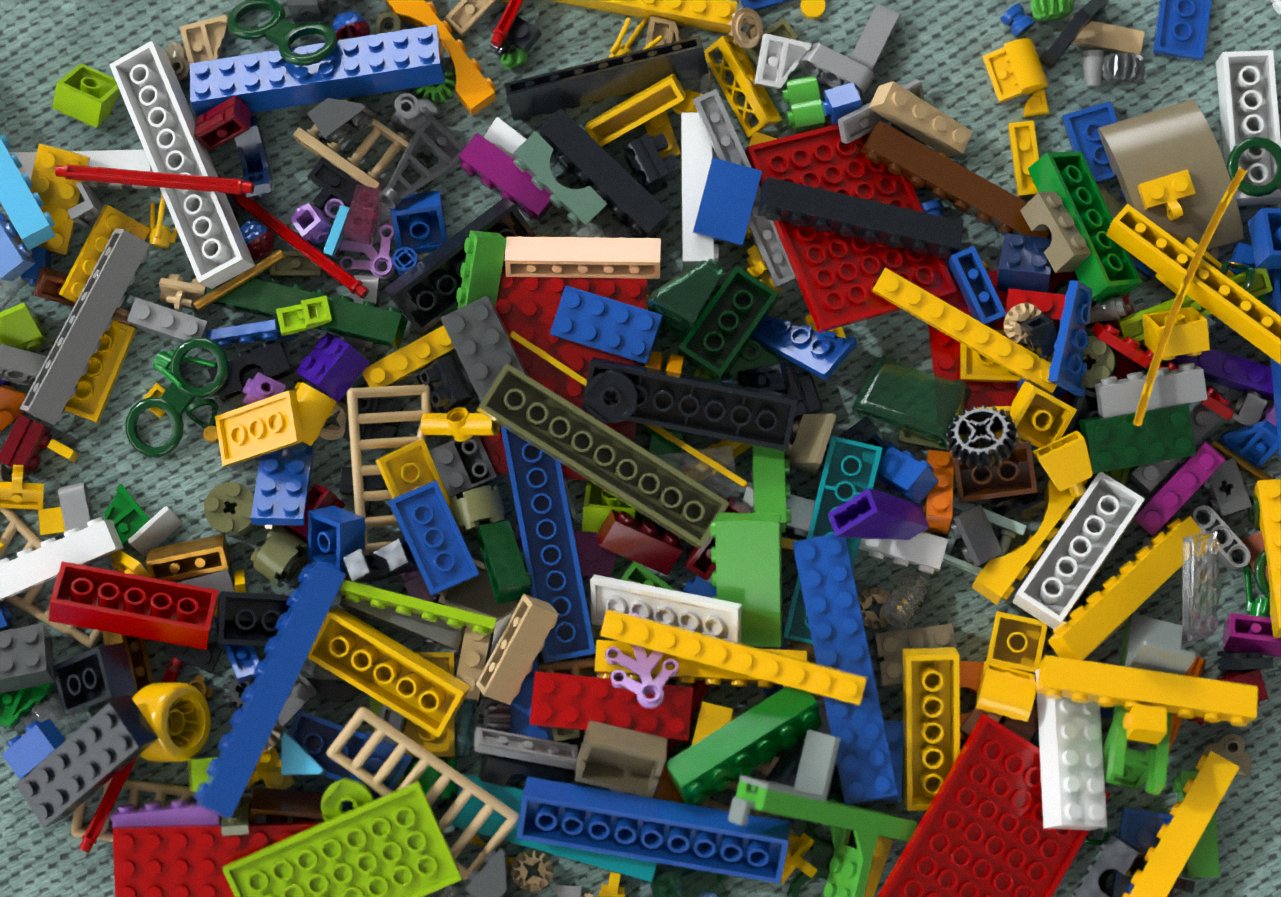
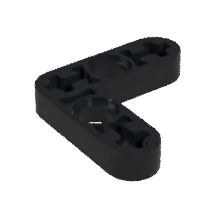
[1041,0,1109,69]

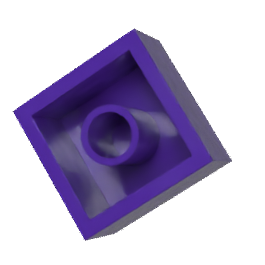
[296,332,370,402]

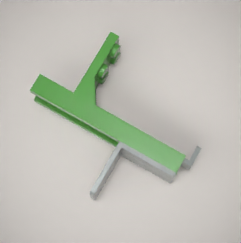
[1102,613,1196,795]
[728,730,917,897]

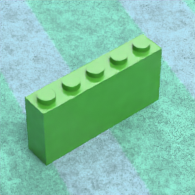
[711,513,783,647]

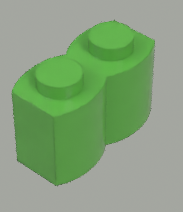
[782,76,825,133]

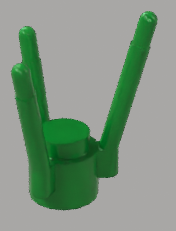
[153,349,217,388]
[1244,565,1271,618]

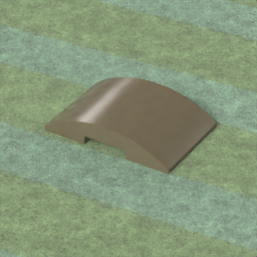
[1097,99,1244,269]

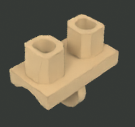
[159,273,206,312]

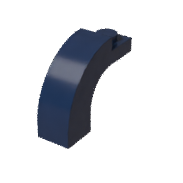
[234,116,274,197]

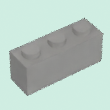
[127,297,212,351]

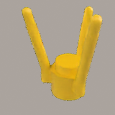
[608,18,663,58]
[148,194,178,249]

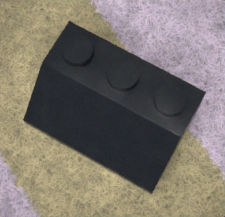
[217,591,290,647]

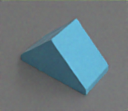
[281,733,326,775]

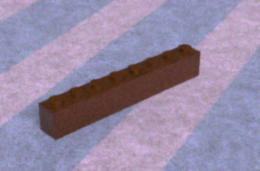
[861,121,1050,238]

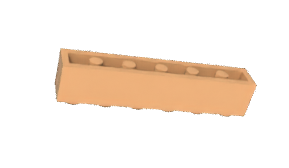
[505,236,661,279]

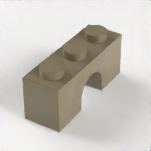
[1020,191,1091,273]

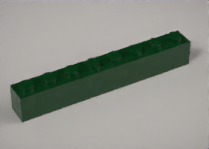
[204,276,408,349]

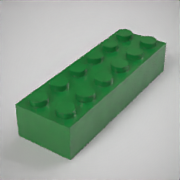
[1028,151,1143,301]
[665,686,822,806]

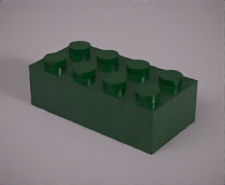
[678,265,779,381]
[1079,403,1197,474]

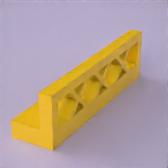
[704,35,782,138]

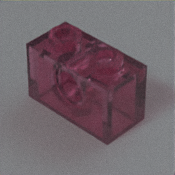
[343,184,383,245]

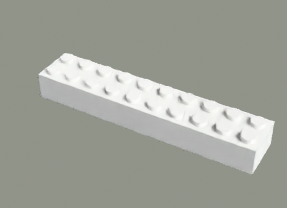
[109,41,255,289]

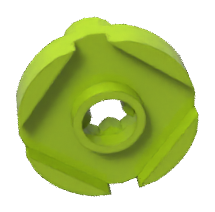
[321,777,375,821]

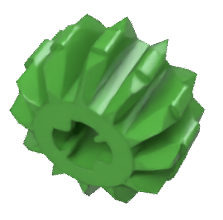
[1030,0,1074,21]
[415,65,456,105]

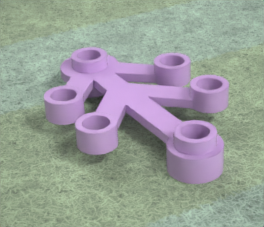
[324,198,395,280]
[605,613,679,708]

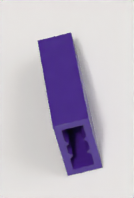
[828,488,929,540]

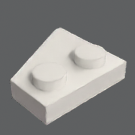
[754,34,811,89]

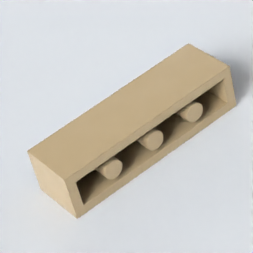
[869,81,972,157]
[476,594,558,705]

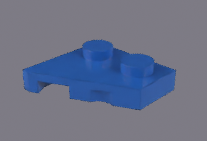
[1218,420,1278,468]

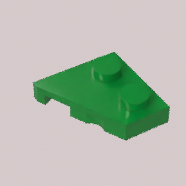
[0,683,54,729]

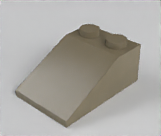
[784,413,836,476]

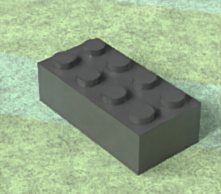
[440,295,529,402]
[0,623,55,693]

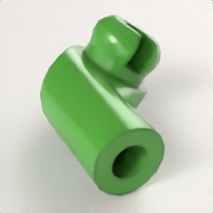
[500,48,529,70]

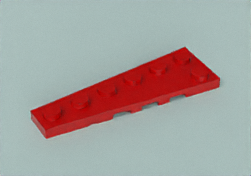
[1091,322,1234,421]

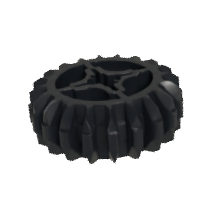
[946,404,1018,472]

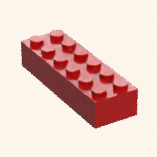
[49,561,219,650]
[530,671,693,741]

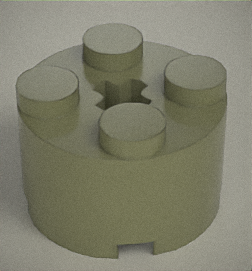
[1081,336,1119,388]
[204,482,256,537]
[449,485,507,535]
[250,526,308,587]

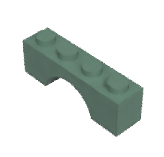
[512,131,607,229]

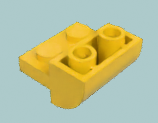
[982,38,1049,103]
[293,382,337,446]
[976,661,1037,722]

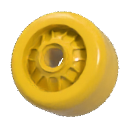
[132,682,211,762]

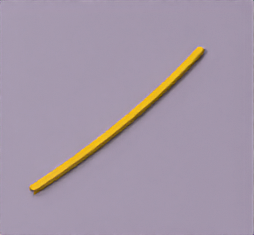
[1133,166,1247,426]
[510,331,748,489]

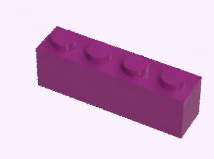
[459,133,553,221]
[1134,440,1225,536]
[1223,613,1281,657]

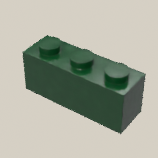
[476,521,532,604]

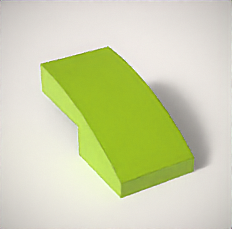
[276,296,332,336]

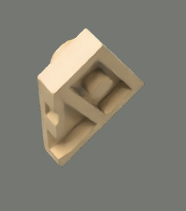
[180,15,228,66]

